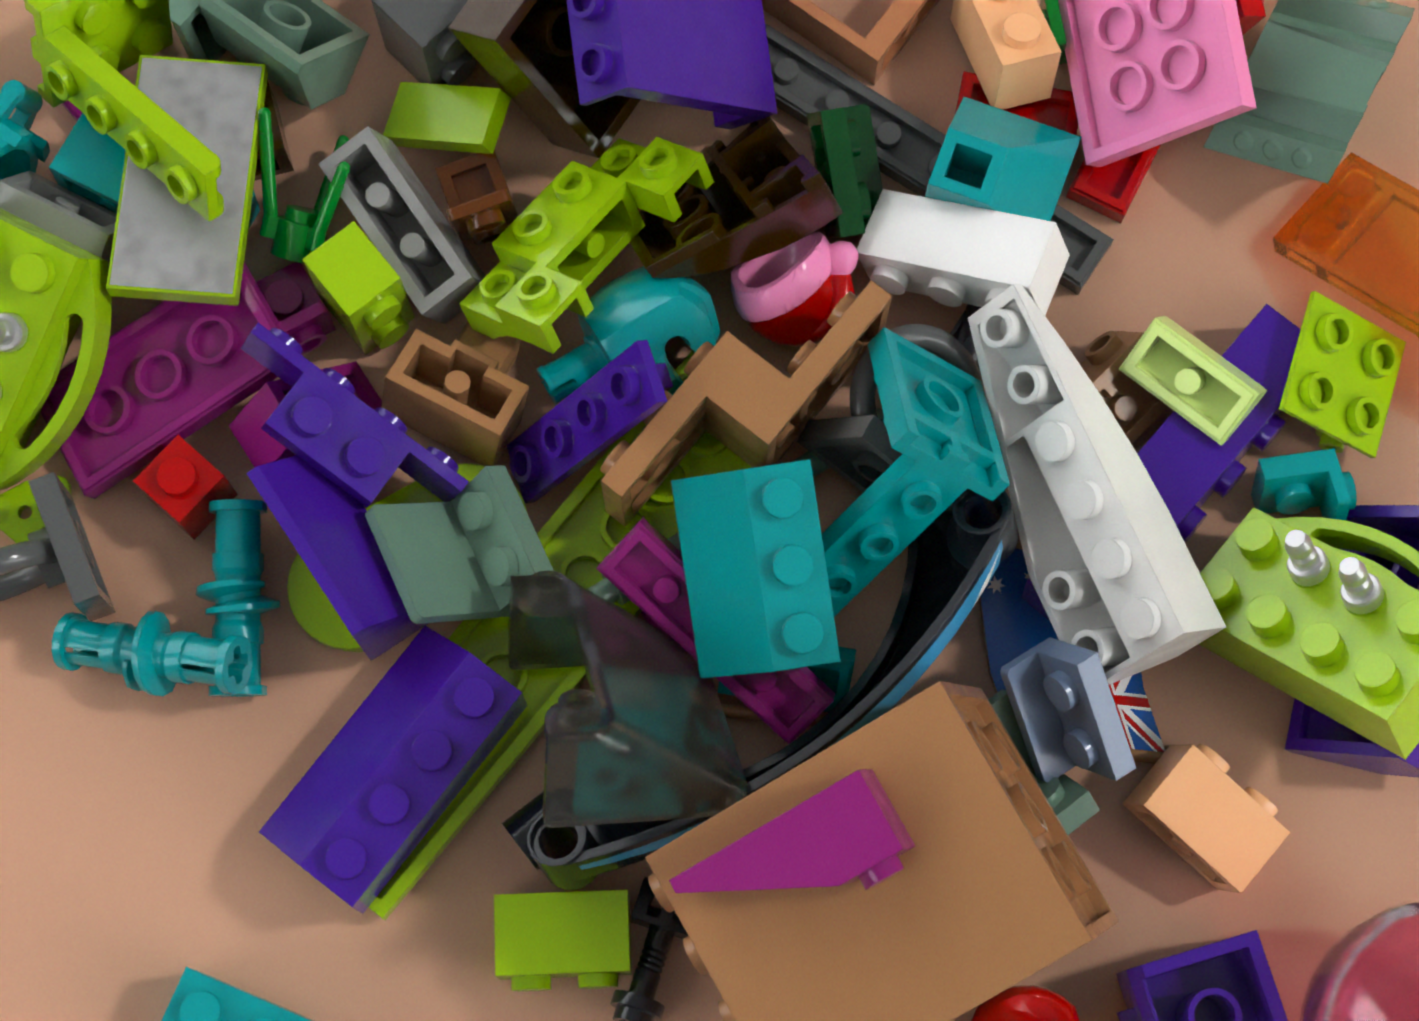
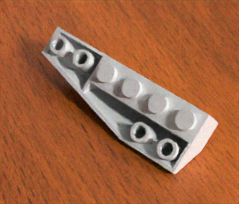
[968,284,1226,685]

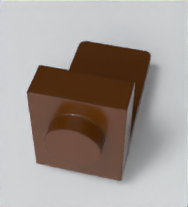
[435,150,518,245]

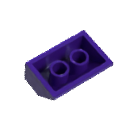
[246,455,429,661]

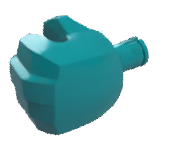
[536,266,720,404]

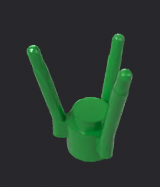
[258,107,350,263]

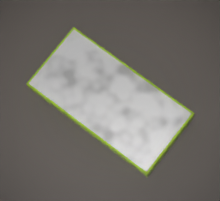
[106,55,268,306]

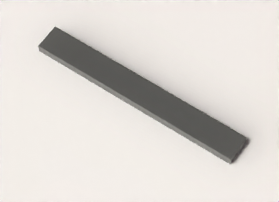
[765,23,1114,295]

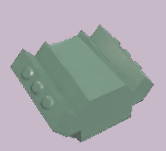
[1204,0,1415,184]

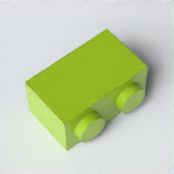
[302,221,415,355]
[494,889,632,991]

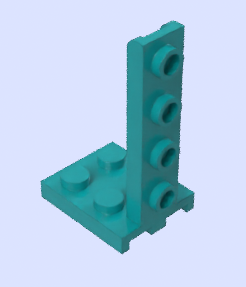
[822,327,1010,617]

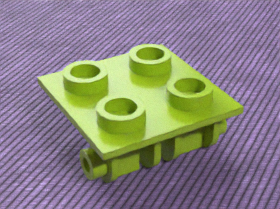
[1279,291,1406,458]

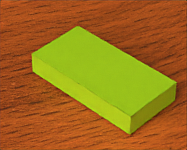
[383,82,511,154]

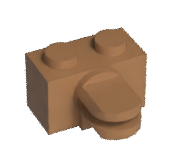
[381,321,529,466]

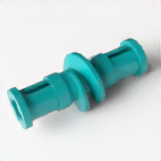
[196,499,280,697]
[51,611,253,696]

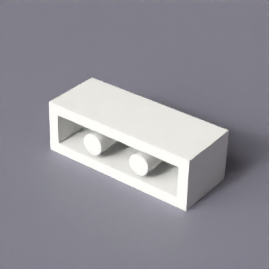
[857,189,1070,315]

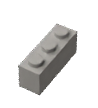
[319,126,486,324]

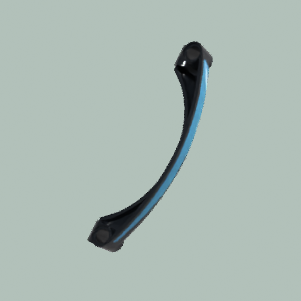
[502,489,1018,890]

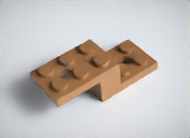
[600,280,892,527]

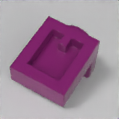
[256,262,336,355]

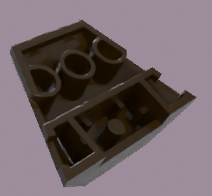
[630,116,843,278]

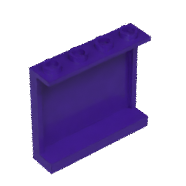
[566,0,778,130]

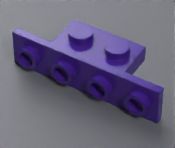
[240,322,469,508]
[507,340,673,504]

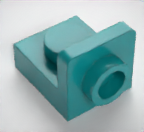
[1251,448,1357,520]

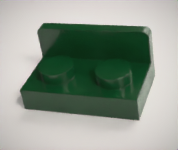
[807,104,883,238]

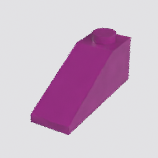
[669,769,916,893]

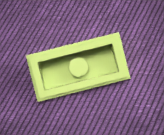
[1118,316,1267,446]

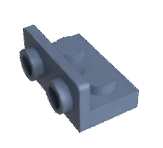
[1000,637,1136,783]

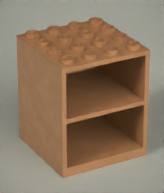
[645,681,1119,1021]

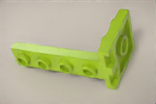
[24,0,224,222]

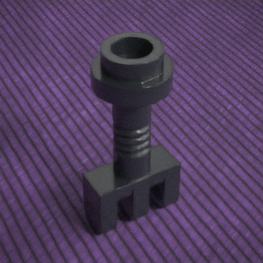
[610,877,688,1021]

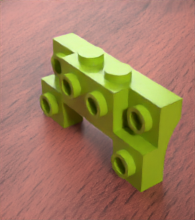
[459,137,714,354]

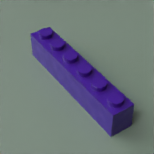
[1022,304,1301,621]

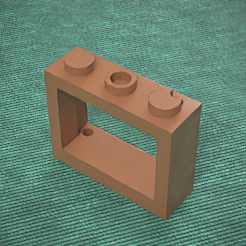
[762,0,940,85]

